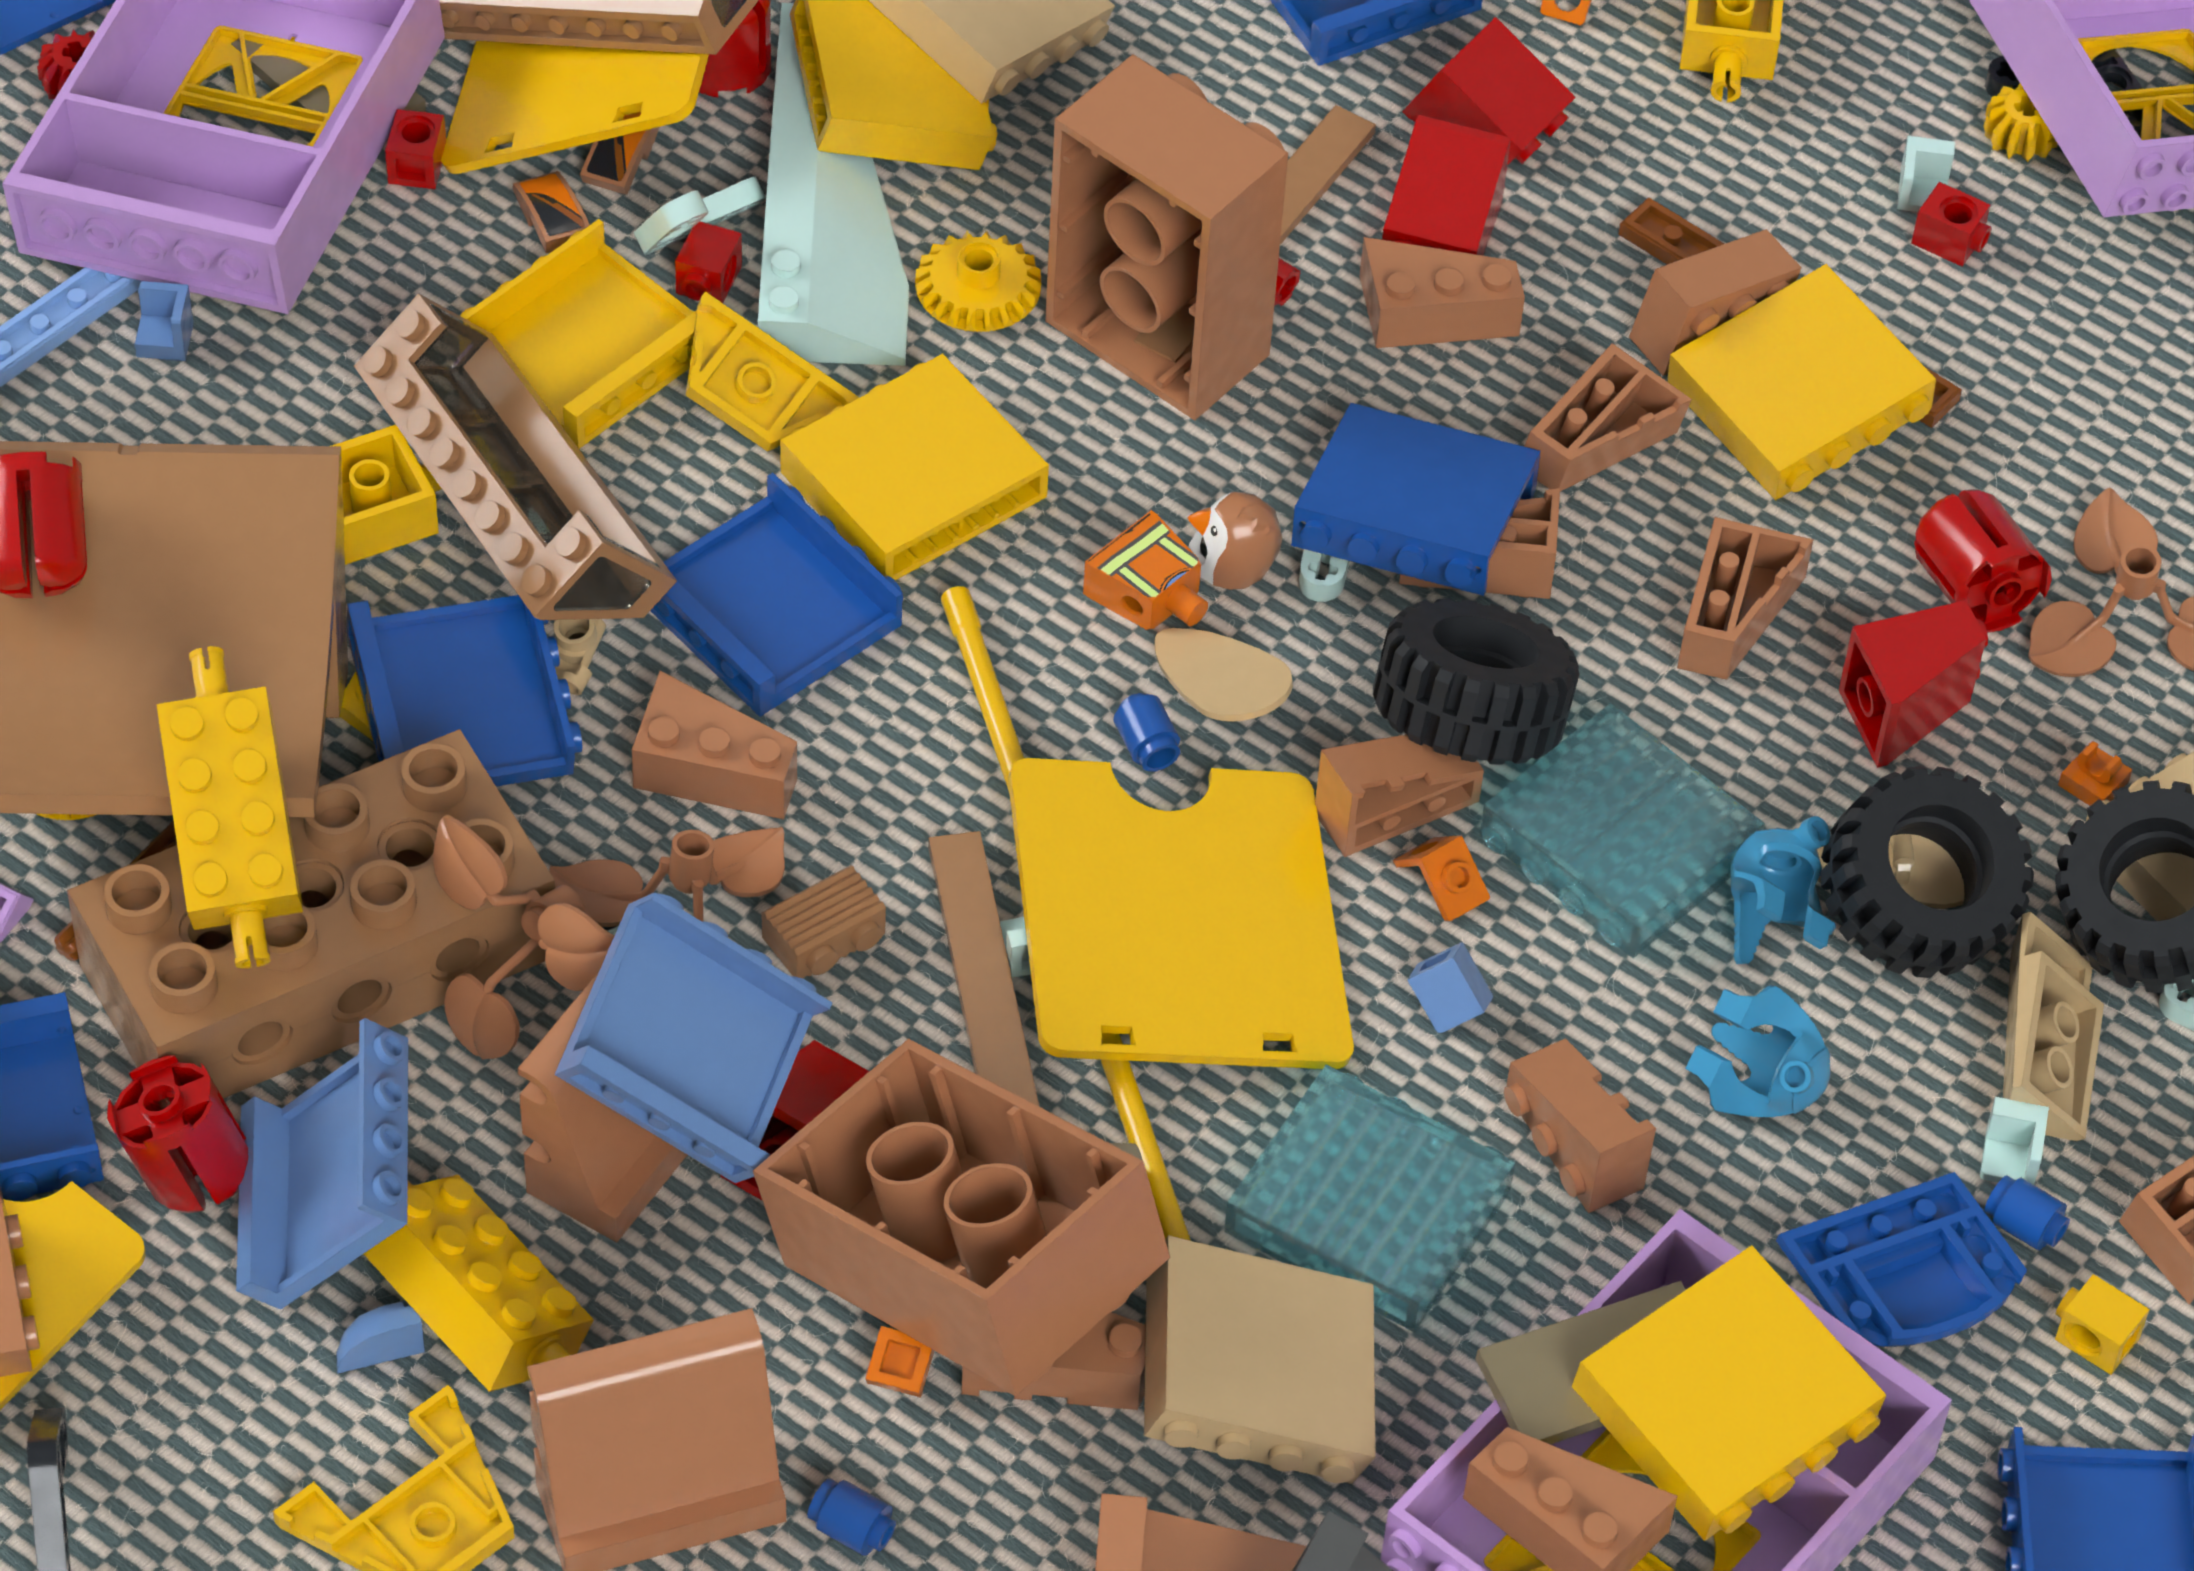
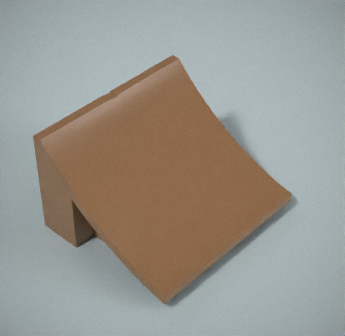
[0,441,348,818]

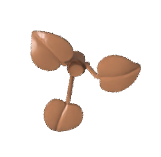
[2028,487,2194,677]
[433,814,615,1059]
[549,827,785,927]

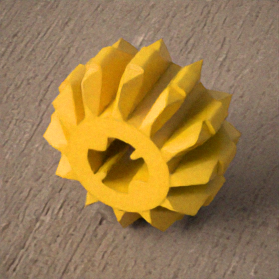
[1984,83,2058,163]

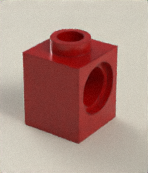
[385,109,446,189]
[1911,182,1992,267]
[675,221,742,303]

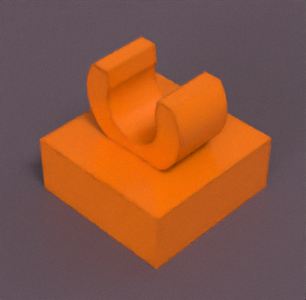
[2058,741,2133,806]
[865,1326,934,1398]

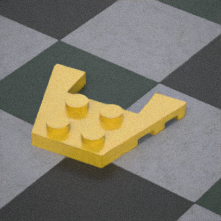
[273,1385,515,1571]

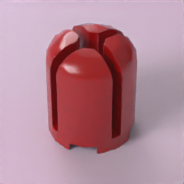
[699,0,771,98]
[0,451,87,598]
[1914,489,2052,633]
[107,1055,248,1214]

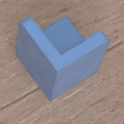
[135,281,194,361]
[1407,942,1493,1033]

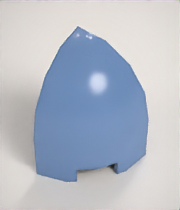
[336,1300,425,1374]

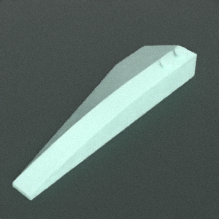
[758,3,909,366]

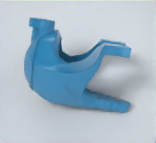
[1731,816,1836,964]
[1685,985,1831,1117]

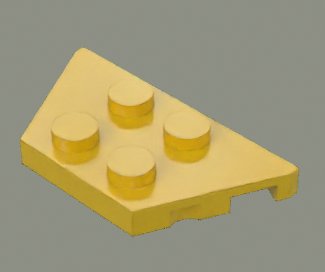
[686,291,860,452]

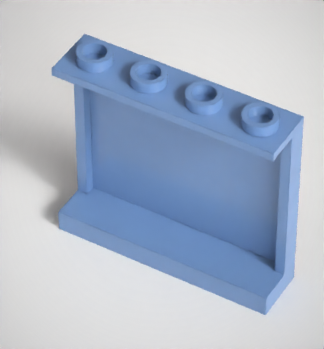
[554,892,832,1183]
[236,1018,408,1310]

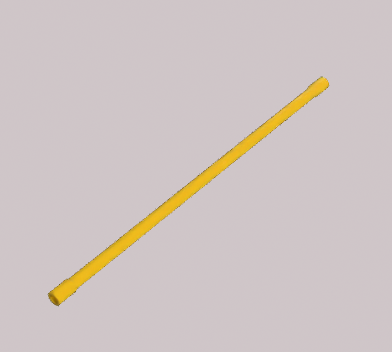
[941,586,1191,1241]

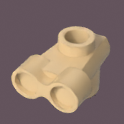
[553,619,606,695]

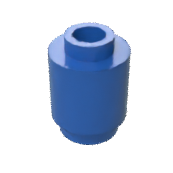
[1113,693,1180,772]
[1984,1175,2070,1251]
[807,1478,896,1556]

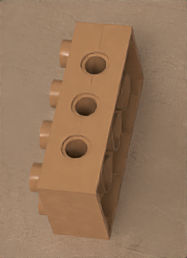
[67,729,555,1105]

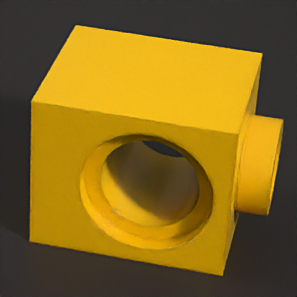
[2055,1274,2150,1375]

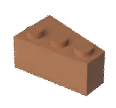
[1359,237,1525,348]
[1399,488,1560,599]
[632,671,797,819]
[2119,1156,2194,1305]

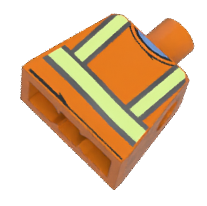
[1083,510,1208,630]

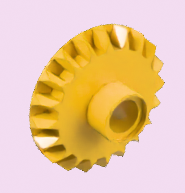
[915,230,1041,332]

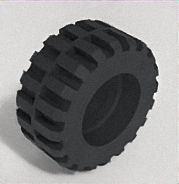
[1373,598,1580,765]
[1820,766,2034,978]
[2055,780,2194,993]

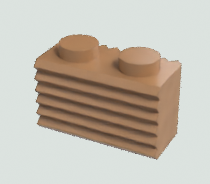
[762,865,886,979]

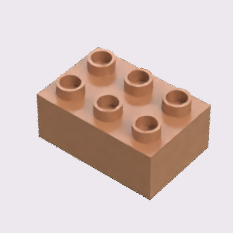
[1045,54,1288,421]
[753,1039,1170,1396]

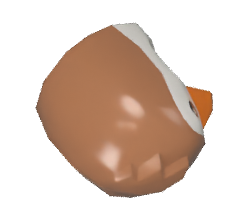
[1187,492,1283,590]

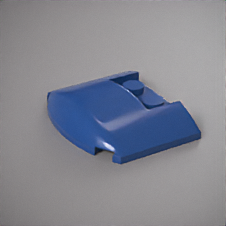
[1776,1172,2027,1347]

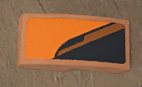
[580,112,660,195]
[513,171,590,253]

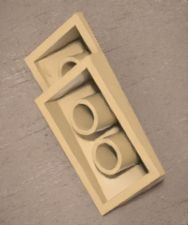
[2003,912,2104,1141]

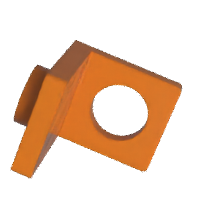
[1393,835,1490,922]

